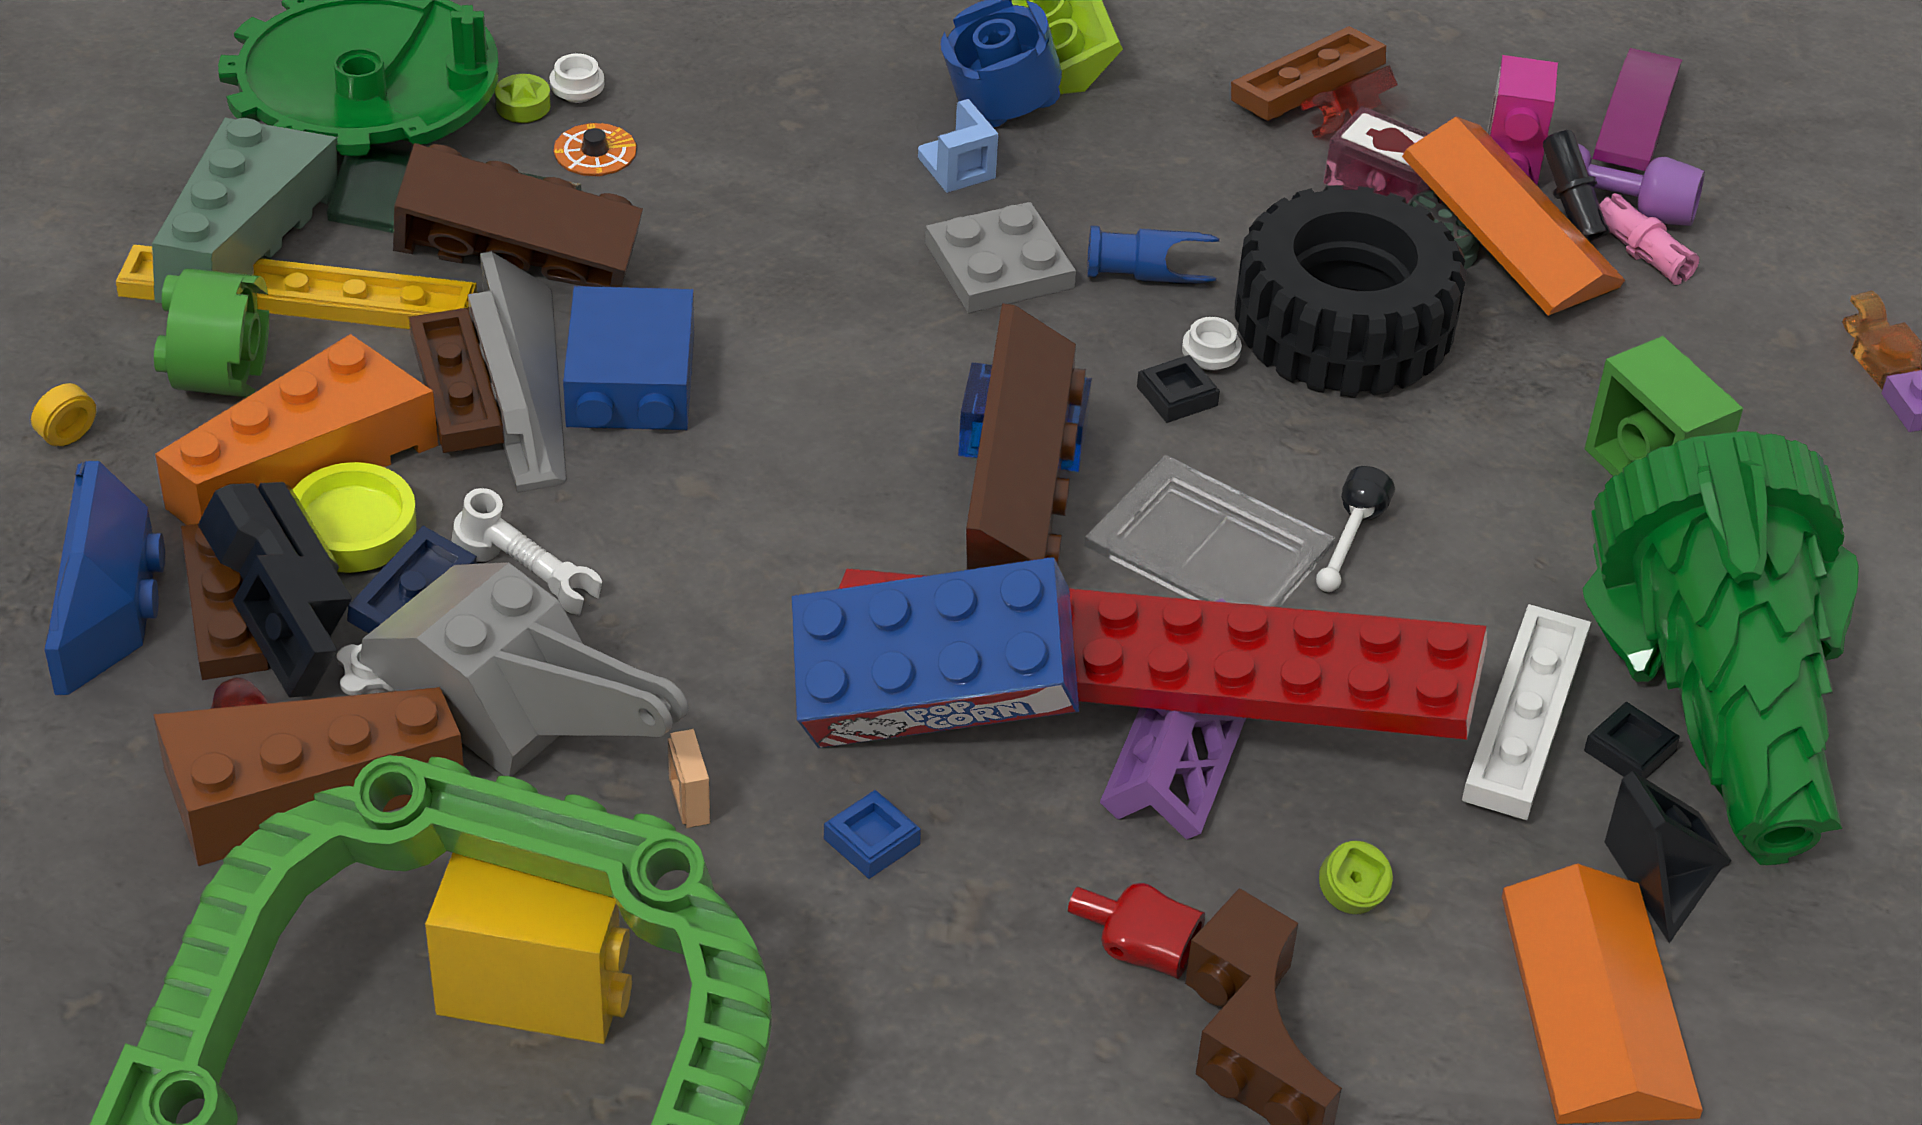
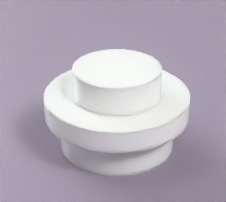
[549,53,605,103]
[1182,317,1242,371]

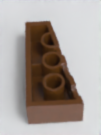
[393,143,643,287]

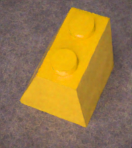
[425,852,632,1044]

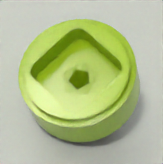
[495,74,551,123]
[1319,841,1393,914]

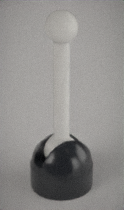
[1316,466,1395,592]

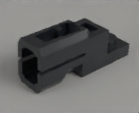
[198,482,352,698]

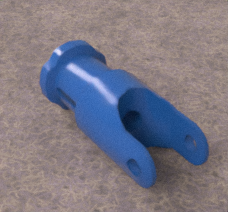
[1087,226,1220,284]

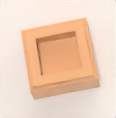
[668,729,710,828]

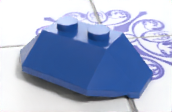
[44,461,165,695]

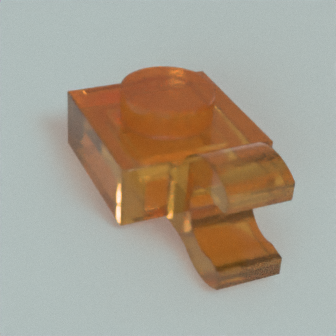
[1842,290,1922,390]

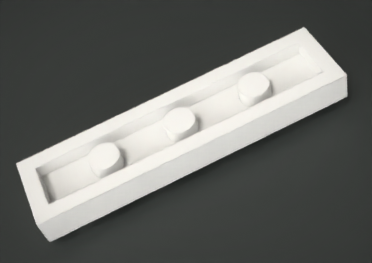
[1462,604,1591,820]

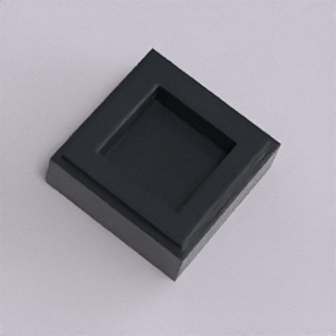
[1137,355,1220,423]
[1584,702,1680,779]

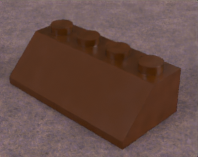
[966,303,1086,570]

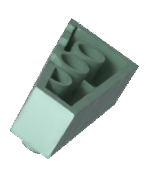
[152,117,337,303]

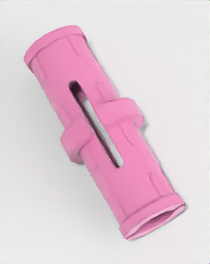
[1599,193,1699,285]

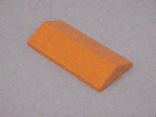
[1402,117,1625,316]
[1502,863,1703,1124]

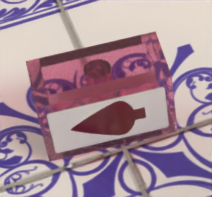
[1324,106,1442,204]

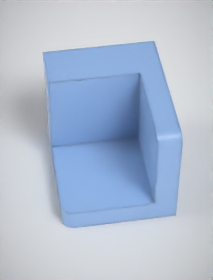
[918,99,998,193]

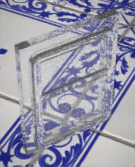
[1084,455,1335,607]

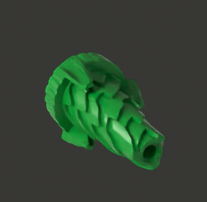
[1582,431,1859,865]

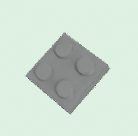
[925,202,1076,313]

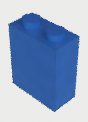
[563,286,694,430]

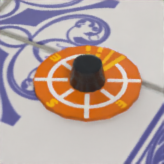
[553,123,637,176]

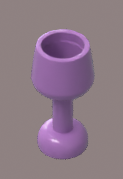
[1578,144,1705,226]

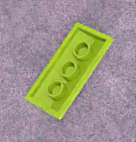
[1012,0,1123,94]

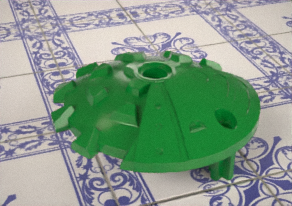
[218,0,499,156]

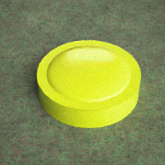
[293,462,417,573]

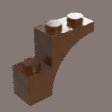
[1185,888,1342,1125]

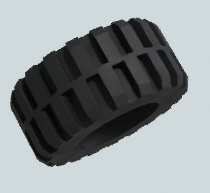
[1234,185,1466,396]

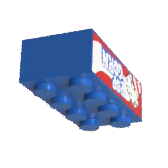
[792,557,1079,748]

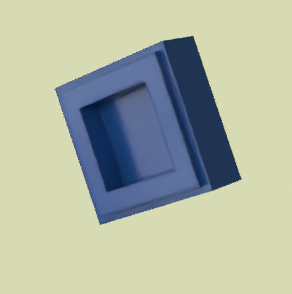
[824,790,921,879]

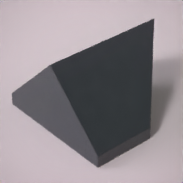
[1604,771,1732,943]

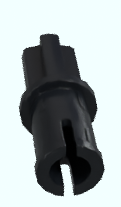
[1543,130,1610,242]

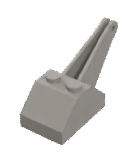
[360,562,688,777]

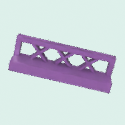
[1100,598,1246,840]

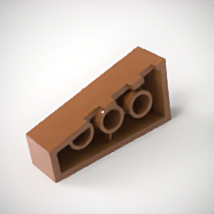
[153,687,464,866]

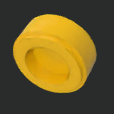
[31,383,96,446]

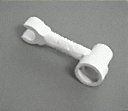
[451,488,602,615]

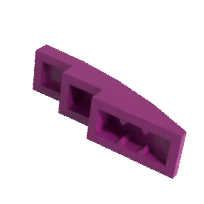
[1592,48,1682,171]

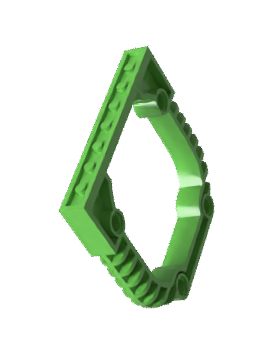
[90,755,772,1125]

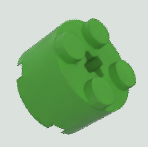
[154,268,269,397]

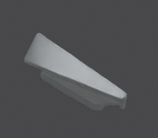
[468,251,566,492]

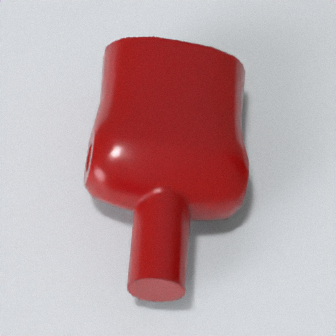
[1068,883,1205,979]

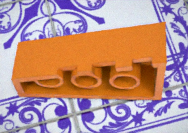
[155,334,438,525]

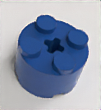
[941,0,1062,127]

